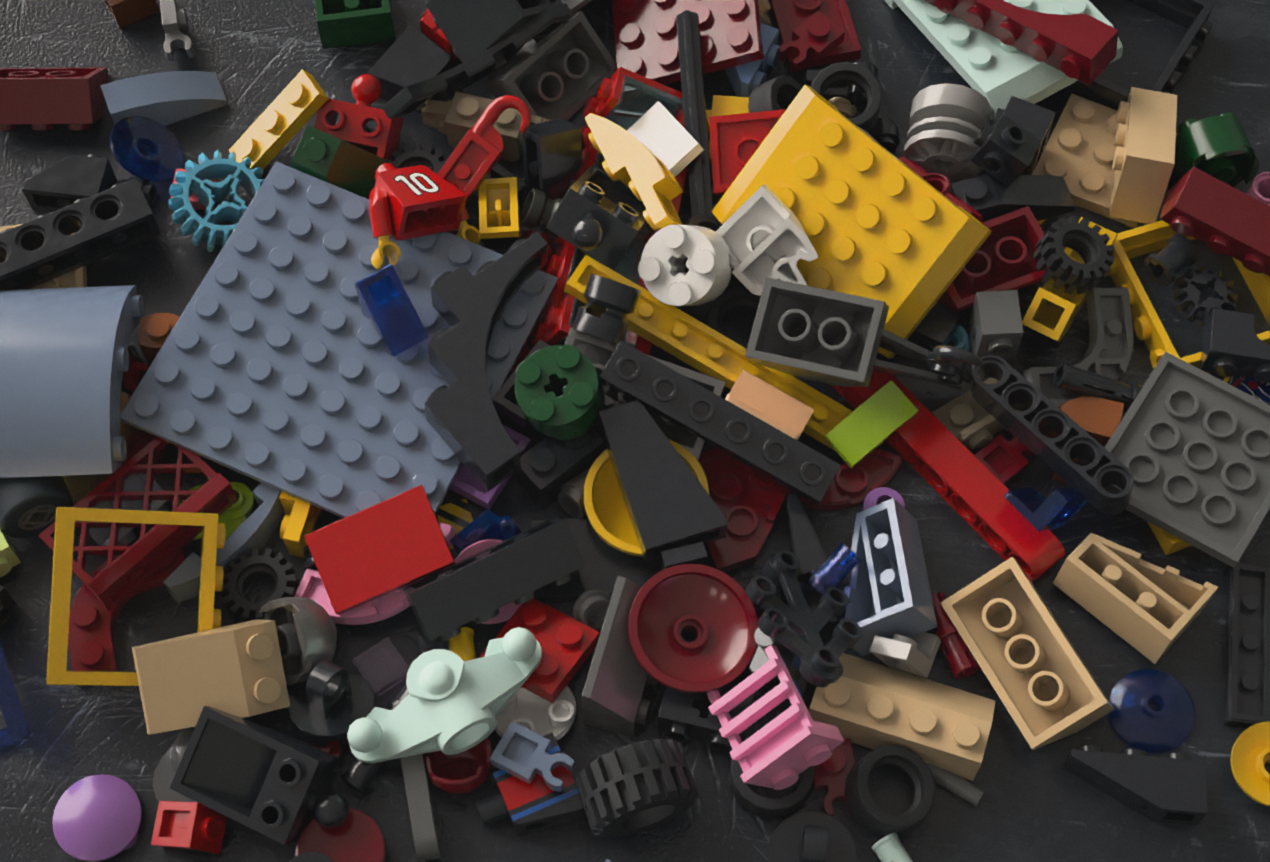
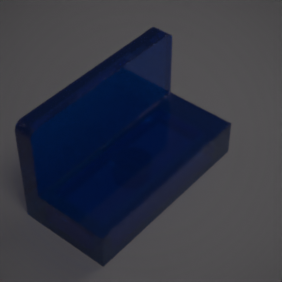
[1004,487,1087,532]

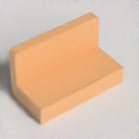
[725,370,814,440]

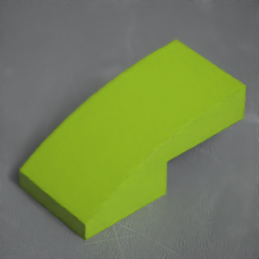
[824,380,918,468]

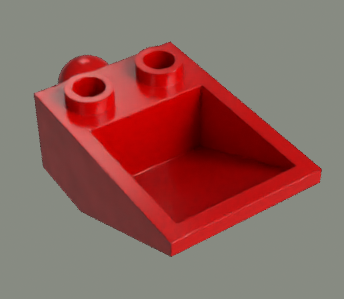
[314,74,404,161]

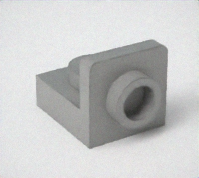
[869,632,941,678]

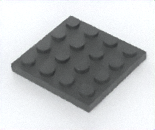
[1103,352,1270,568]

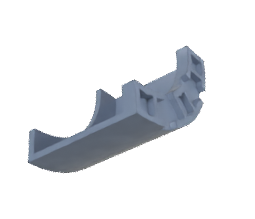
[0,285,144,478]

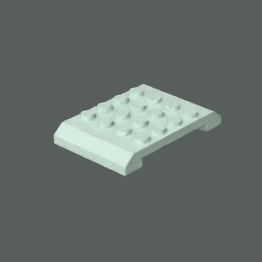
[884,0,1123,120]

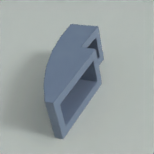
[100,71,228,131]

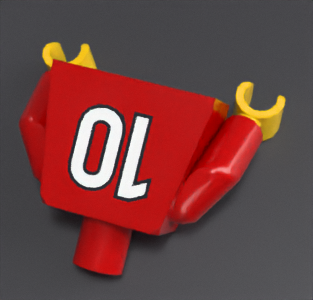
[369,163,481,269]

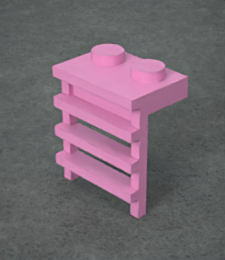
[707,644,844,790]

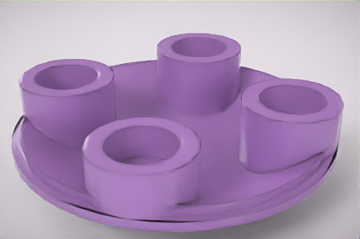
[52,774,142,862]

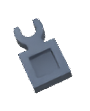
[490,721,575,791]

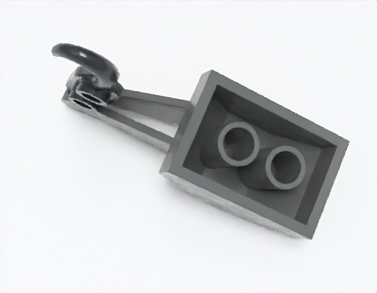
[745,277,982,391]

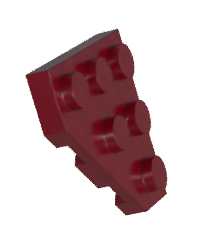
[698,448,790,573]

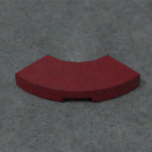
[801,448,904,511]

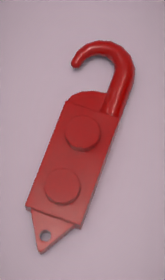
[438,95,531,206]

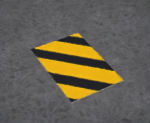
[437,499,479,550]

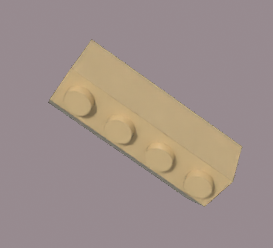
[940,557,1114,750]
[809,653,996,781]

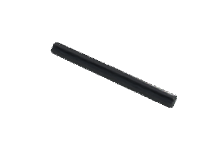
[676,10,715,218]

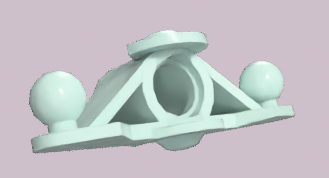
[347,627,543,763]

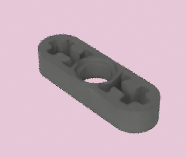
[401,754,441,862]

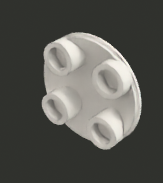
[495,686,576,741]

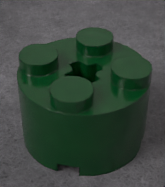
[1173,112,1259,187]
[515,344,605,440]

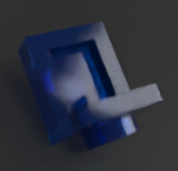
[450,509,521,555]

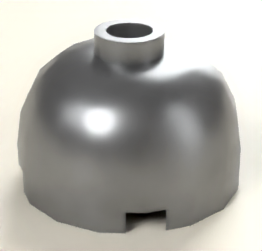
[259,597,337,685]

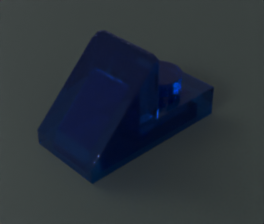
[354,264,429,357]

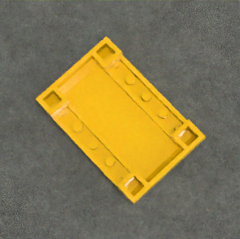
[711,85,992,359]

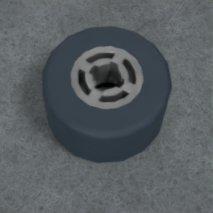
[0,476,73,539]

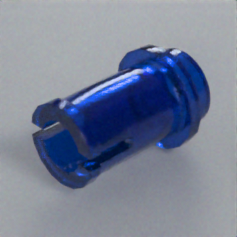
[808,542,862,595]

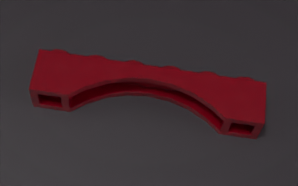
[924,0,1119,85]

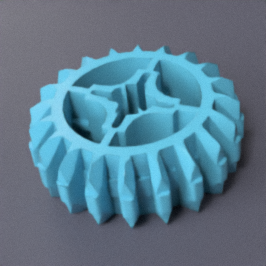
[168,149,265,252]

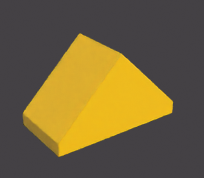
[479,177,521,239]

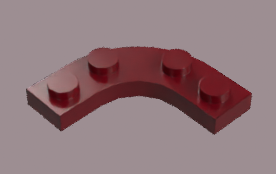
[68,546,187,686]

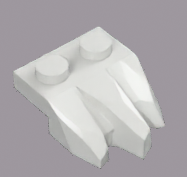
[716,183,819,296]

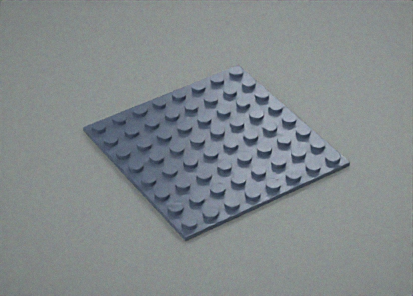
[120,161,559,519]

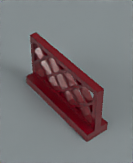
[38,437,238,611]

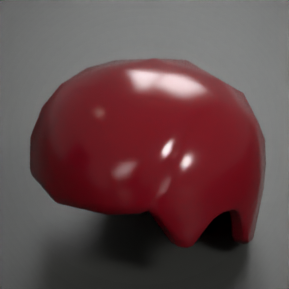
[425,738,492,794]

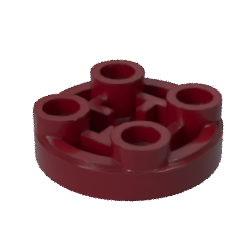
[295,808,387,862]

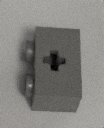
[966,290,1024,369]

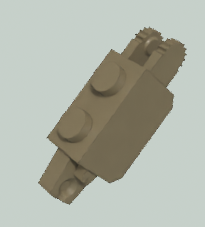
[421,92,551,162]

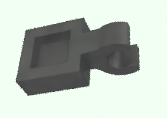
[160,0,194,62]

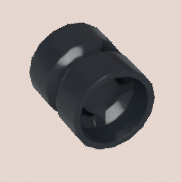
[572,274,641,344]

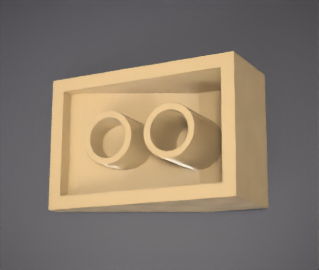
[132,619,290,735]

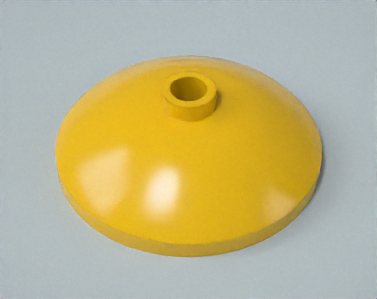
[584,439,709,557]

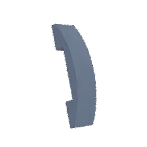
[163,483,285,603]

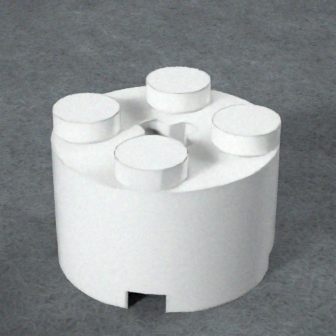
[638,224,732,306]

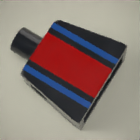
[475,732,587,836]

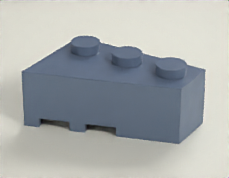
[844,498,937,656]

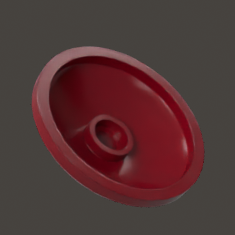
[627,564,758,694]

